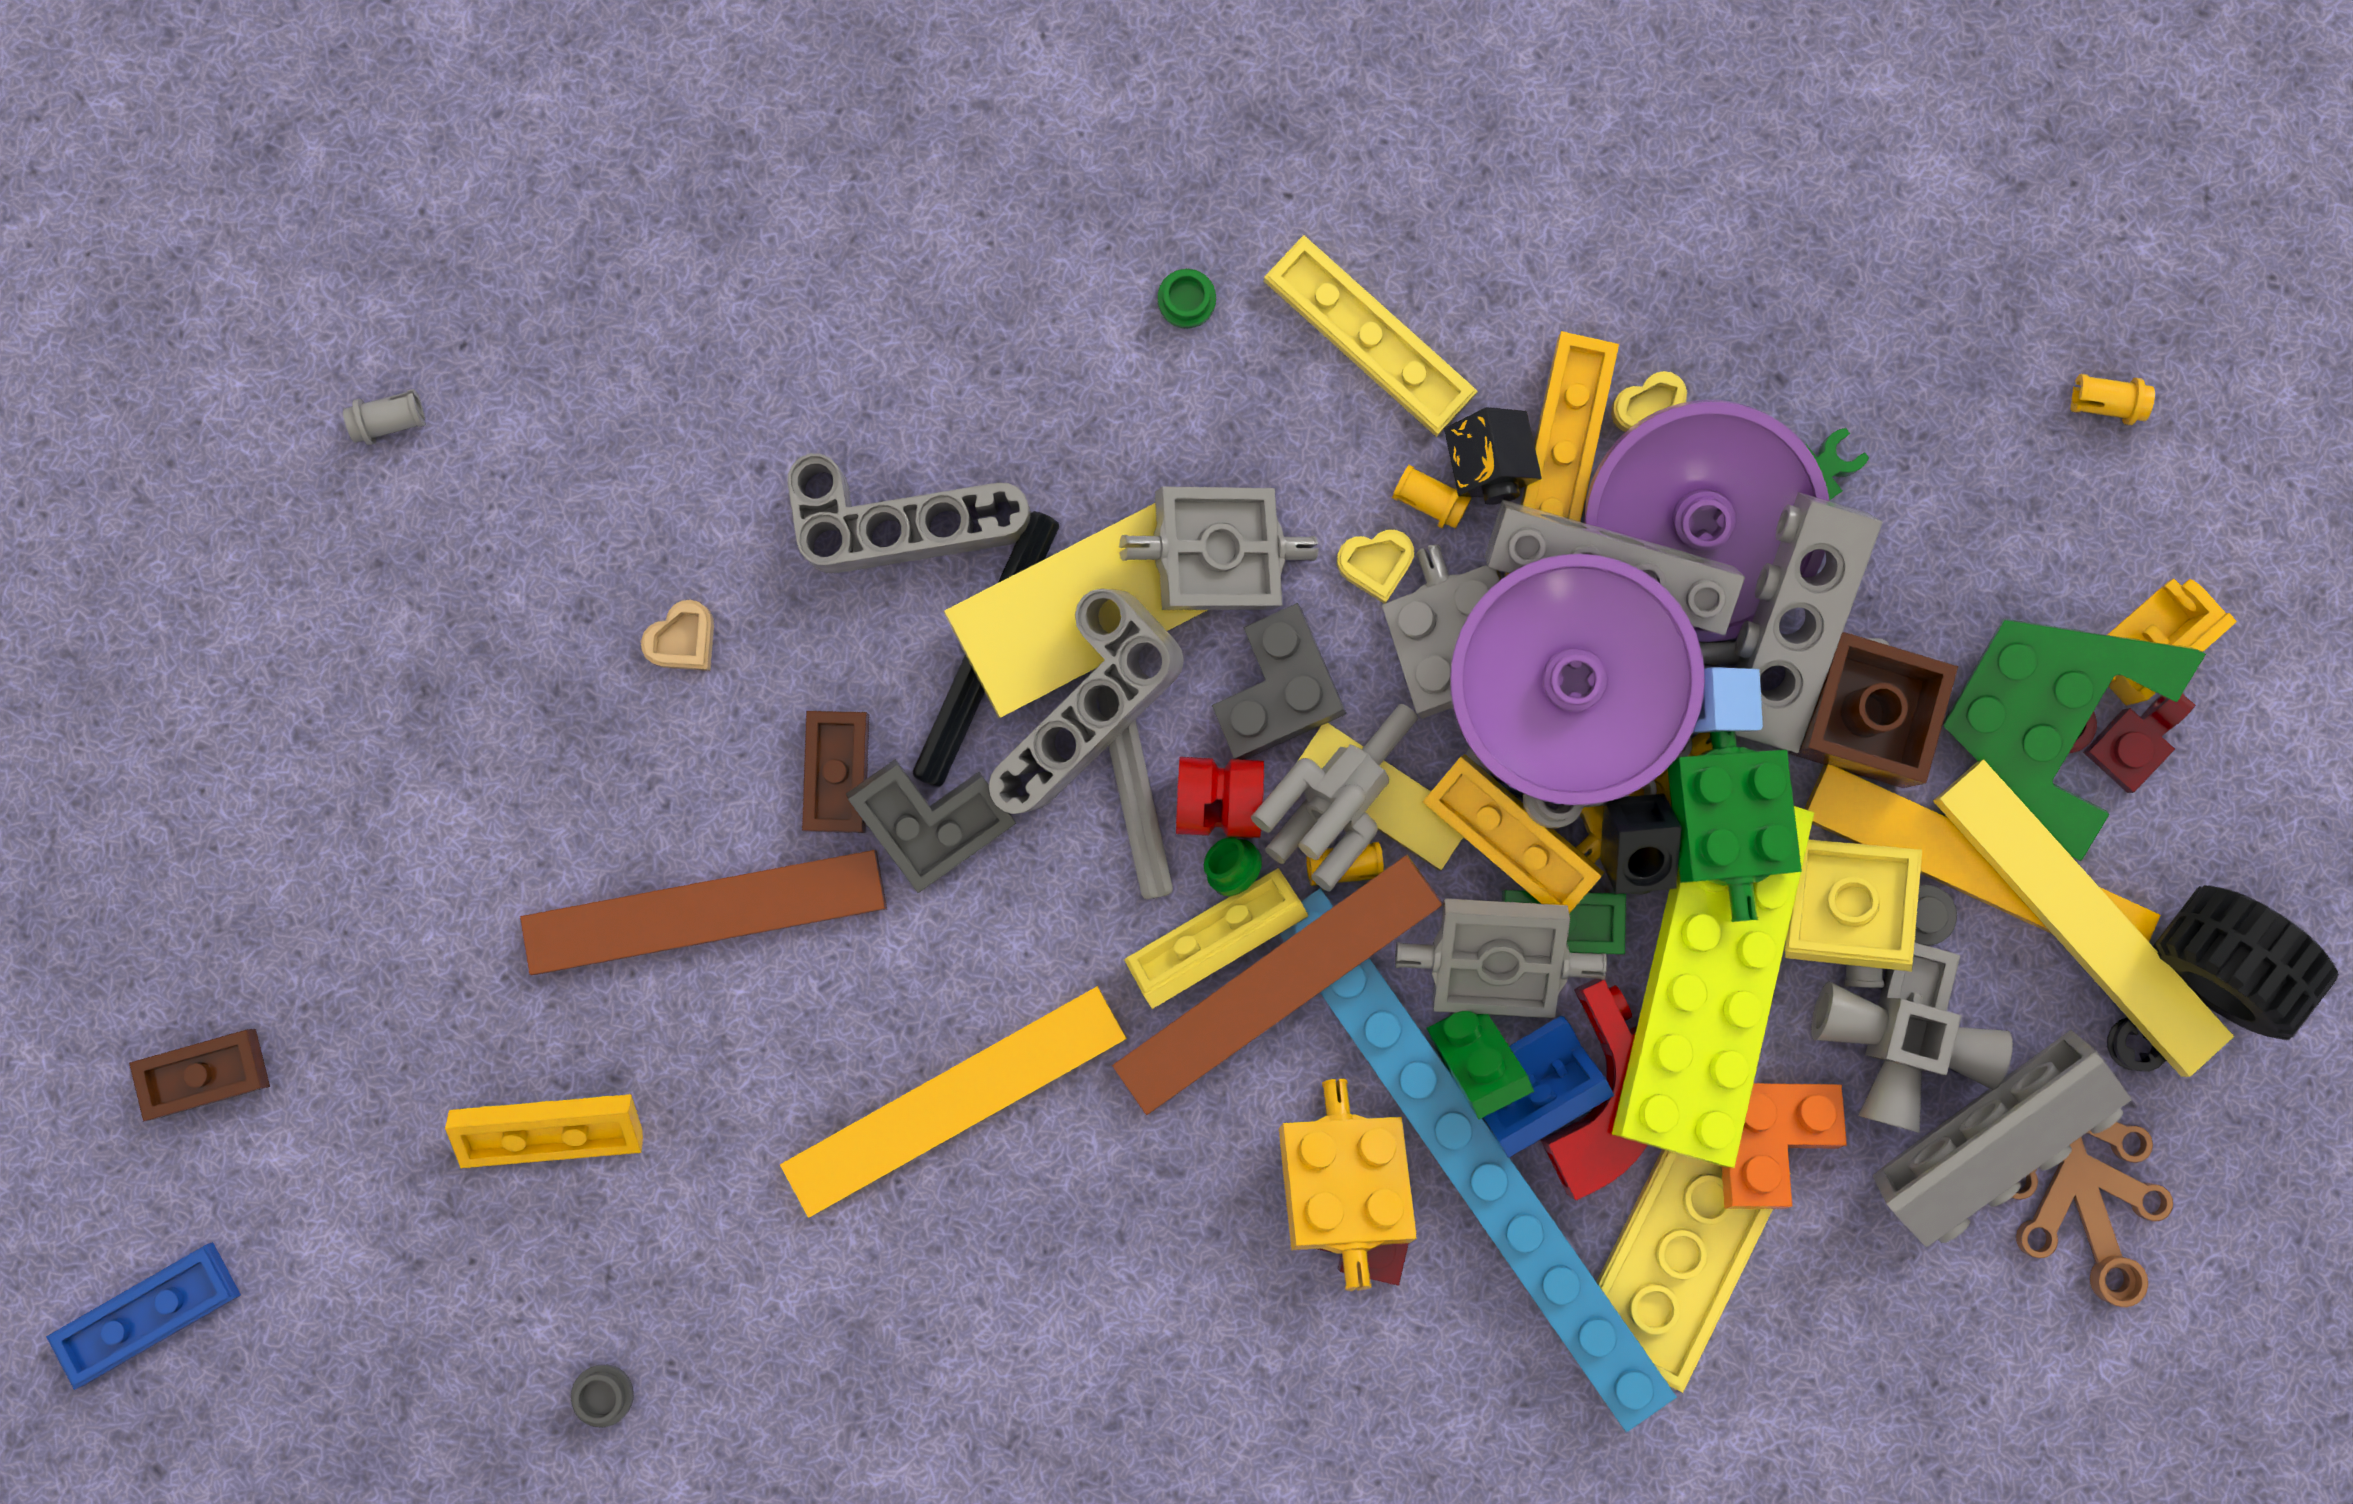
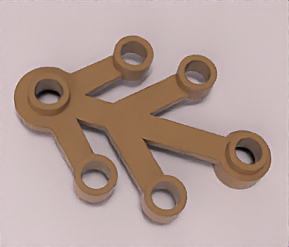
[2012,1122,2173,1307]

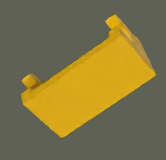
[2107,578,2237,706]

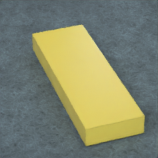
[1298,723,1463,871]
[1124,868,1308,1009]

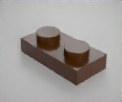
[802,711,870,833]
[129,1029,270,1121]

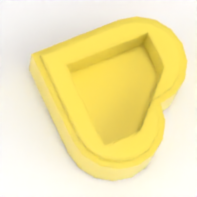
[1611,371,1687,432]
[1337,530,1414,604]

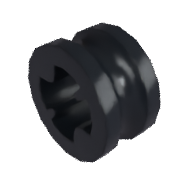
[2107,1017,2166,1072]

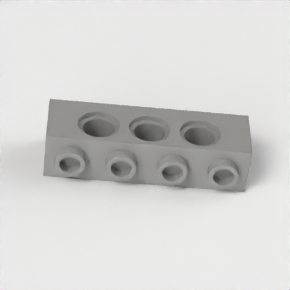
[1735,492,1883,753]
[1484,499,1745,635]

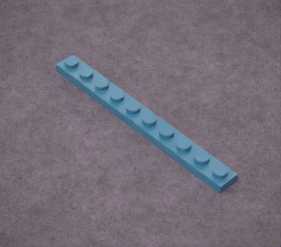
[1279,888,1677,1433]

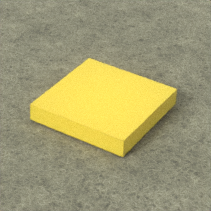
[1785,839,1922,972]

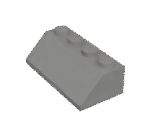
[1873,1030,2132,1248]

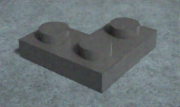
[1212,603,1347,760]
[846,759,1016,893]

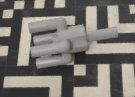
[1251,704,1418,891]

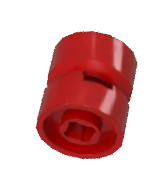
[1176,757,1264,838]

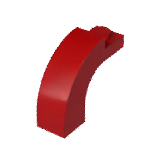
[1541,979,1648,1201]

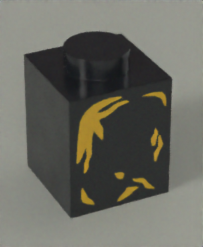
[1444,407,1542,505]

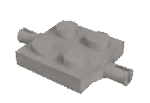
[1119,487,1318,610]
[1382,545,1502,719]
[1395,899,1607,1018]

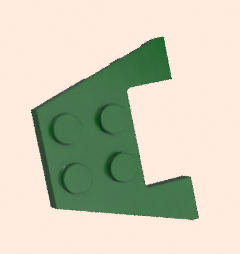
[1943,619,2206,861]

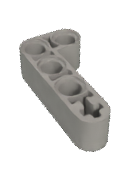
[788,453,1031,573]
[989,588,1184,814]

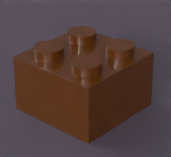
[1788,632,1959,788]

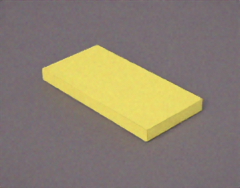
[943,503,1207,718]
[1596,1149,1791,1393]

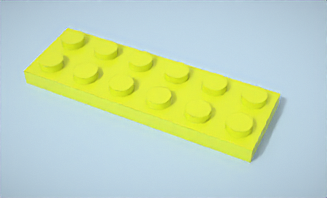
[1612,806,1815,1168]

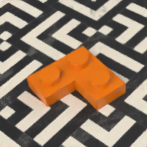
[1722,1083,1847,1209]

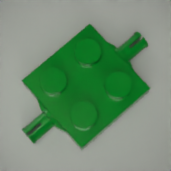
[1667,731,1802,922]

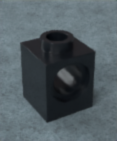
[1600,793,1681,895]

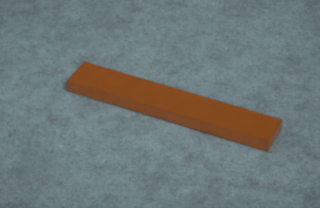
[520,850,887,975]
[1112,855,1443,1116]

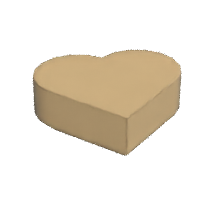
[641,600,714,671]

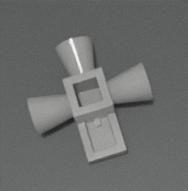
[1811,942,2013,1133]

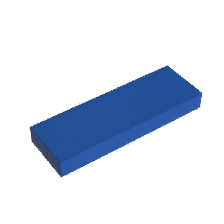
[46,1242,241,1390]

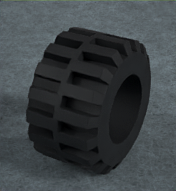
[2153,885,2339,1040]

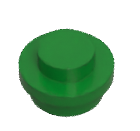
[1157,269,1216,329]
[1204,837,1262,896]

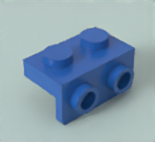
[1483,1016,1615,1158]

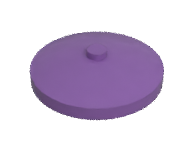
[1584,400,1830,642]
[1450,554,1705,805]

